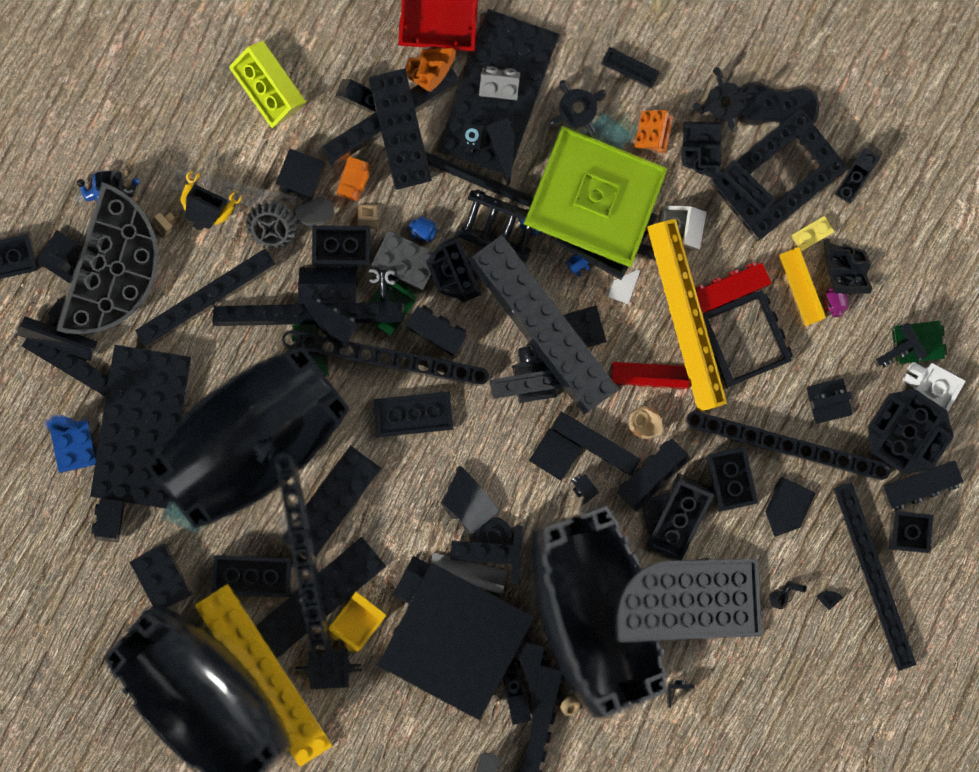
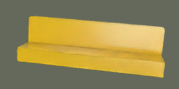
[778,246,826,327]

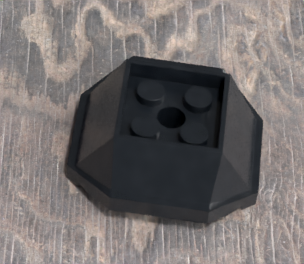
[867,389,954,475]

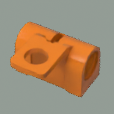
[336,156,371,201]

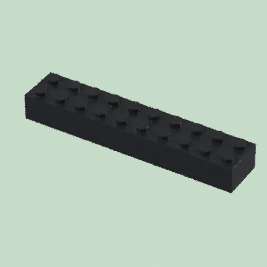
[468,235,618,415]

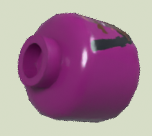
[822,288,849,317]

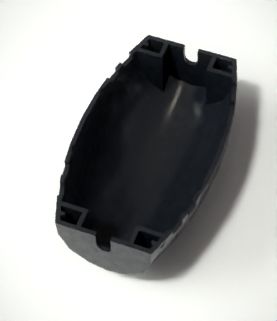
[146,346,350,529]
[532,506,666,719]
[104,603,292,772]

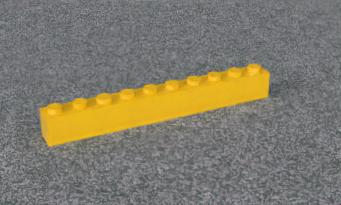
[647,219,727,412]

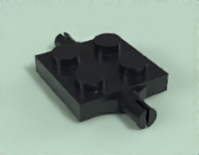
[296,648,362,689]

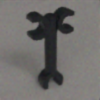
[369,267,398,302]

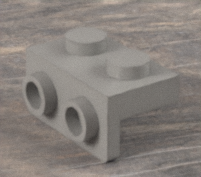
[479,67,520,100]

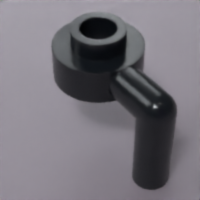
[770,581,807,609]

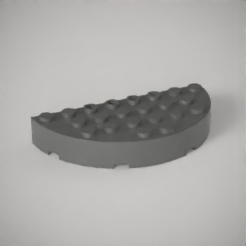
[56,182,158,334]

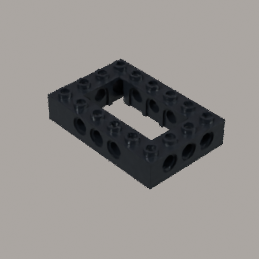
[708,108,848,241]

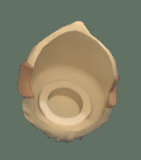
[629,406,663,439]

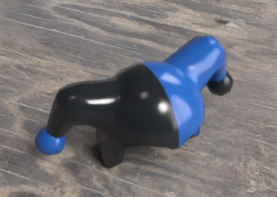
[77,170,140,202]

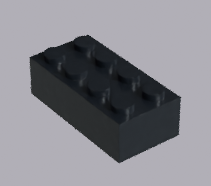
[211,555,293,597]

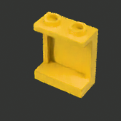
[328,592,387,653]

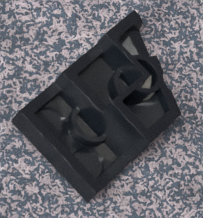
[681,121,722,178]
[824,239,873,294]
[441,466,499,535]

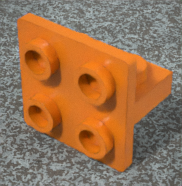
[635,110,673,153]

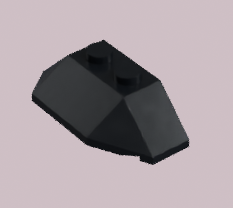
[426,236,482,302]

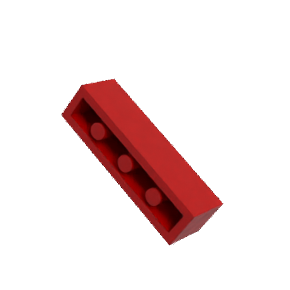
[695,262,772,315]

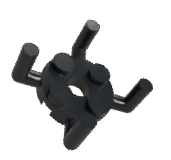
[693,67,758,133]
[549,80,606,139]

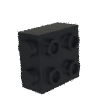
[275,148,326,201]

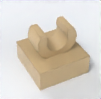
[152,212,175,238]

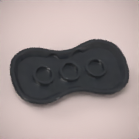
[739,82,819,125]

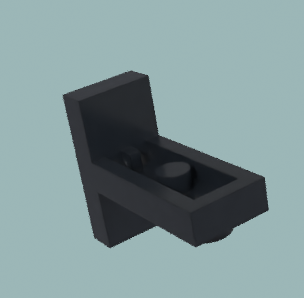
[874,323,928,368]

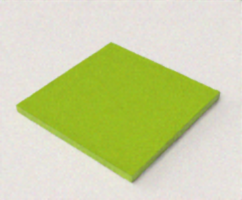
[524,126,668,267]

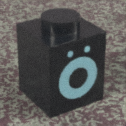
[461,123,483,154]

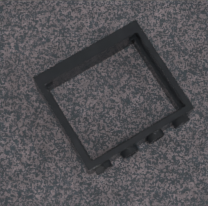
[703,290,793,388]

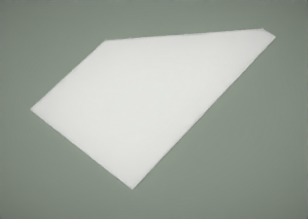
[608,270,641,304]

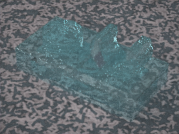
[593,112,632,150]
[162,500,200,533]

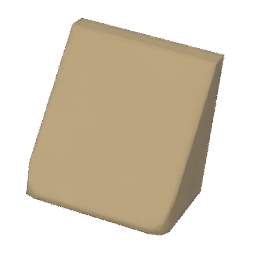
[358,205,378,229]

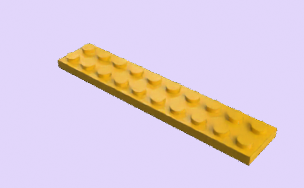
[194,584,333,767]

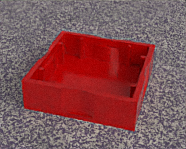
[398,0,478,51]

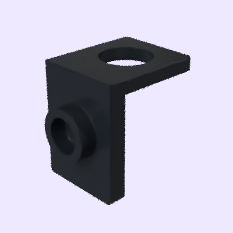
[667,680,695,708]

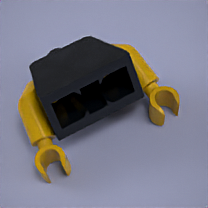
[180,171,242,230]

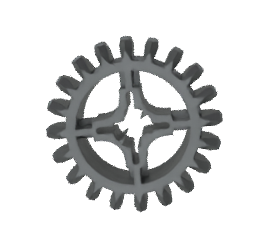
[246,200,298,250]

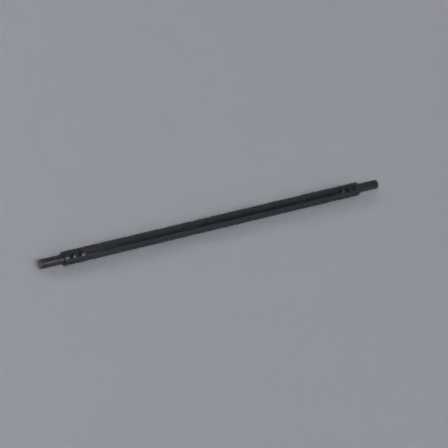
[425,151,656,261]

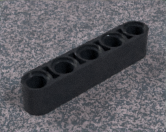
[551,411,641,476]

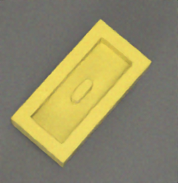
[791,216,834,252]

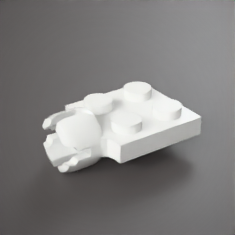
[903,362,965,411]

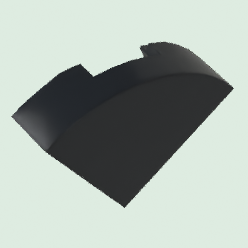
[816,591,844,610]

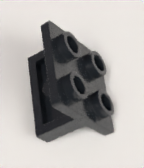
[806,378,853,424]

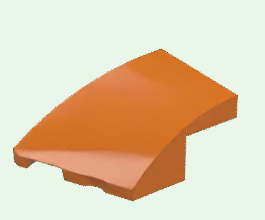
[405,48,456,91]

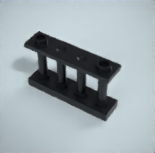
[455,190,533,263]

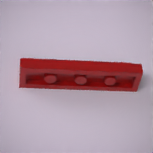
[611,362,689,390]

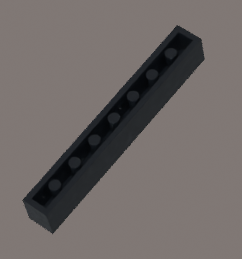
[322,67,460,167]
[135,248,277,348]

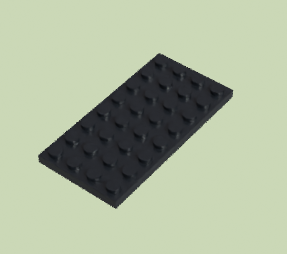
[437,9,560,174]
[90,345,191,509]

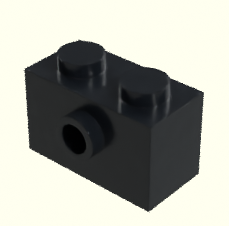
[91,499,125,543]

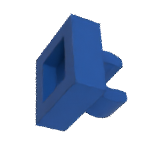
[564,255,590,277]

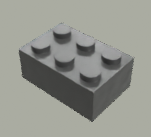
[371,231,433,292]

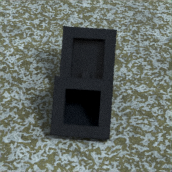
[393,556,430,604]

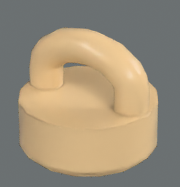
[559,695,580,716]

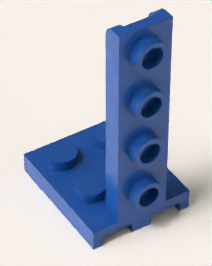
[45,415,96,473]

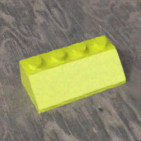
[229,41,306,128]

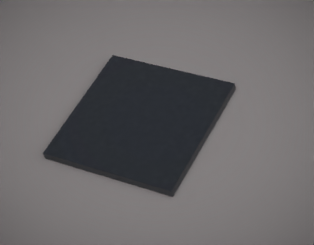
[377,563,534,721]

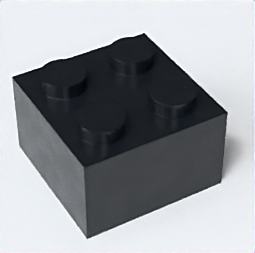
[888,511,934,553]

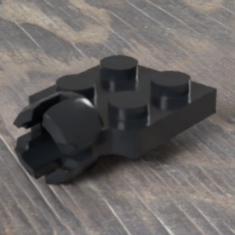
[512,346,557,404]

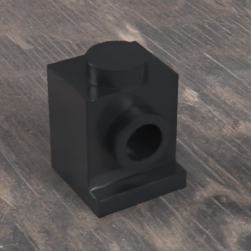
[571,474,599,504]

